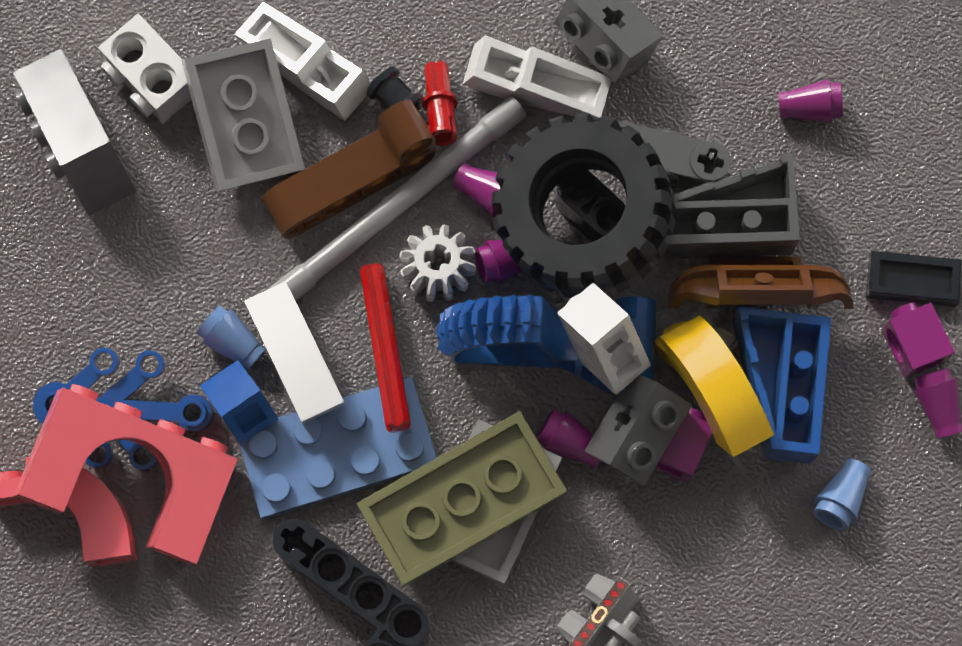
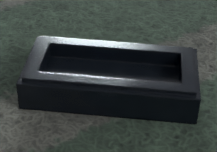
[866,251,962,307]

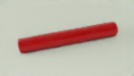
[360,263,411,433]

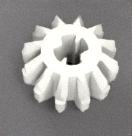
[400,224,476,302]

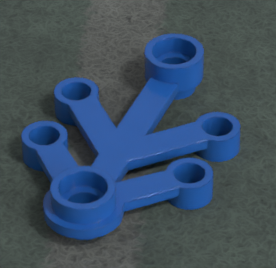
[33,348,214,470]

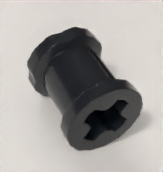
[366,66,424,111]

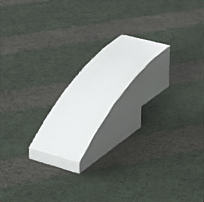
[235,2,370,121]
[463,35,611,120]
[244,281,344,424]

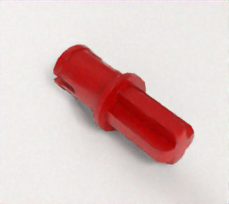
[422,61,458,146]

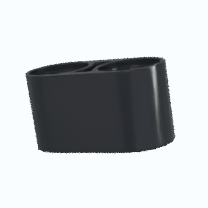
[555,170,626,242]

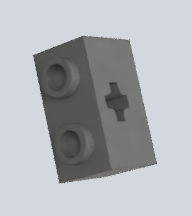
[554,0,664,84]
[585,375,692,486]

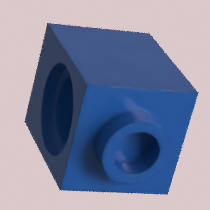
[200,360,279,445]

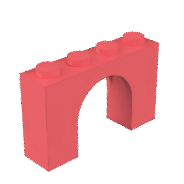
[13,384,238,564]

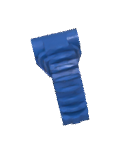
[436,294,656,394]

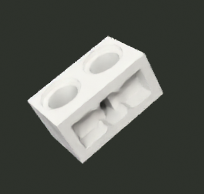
[98,14,192,124]
[557,283,651,395]

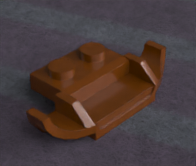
[668,256,854,309]

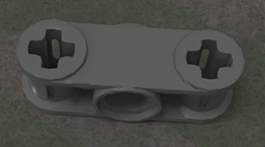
[618,121,731,189]

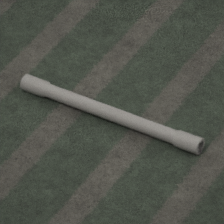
[267,96,527,301]

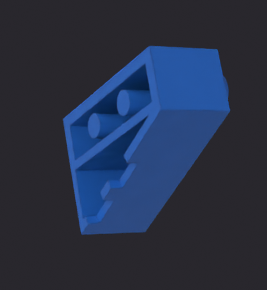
[732,306,831,464]

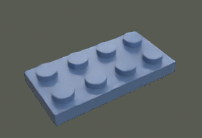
[239,376,437,520]

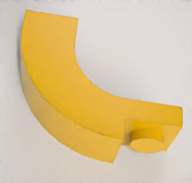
[655,315,774,457]

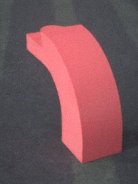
[0,457,138,567]

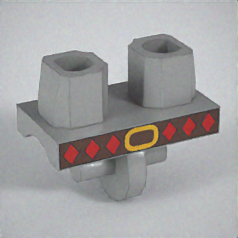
[557,574,641,646]

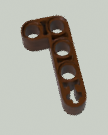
[262,100,436,239]

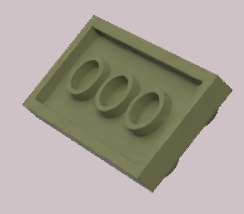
[356,411,567,588]

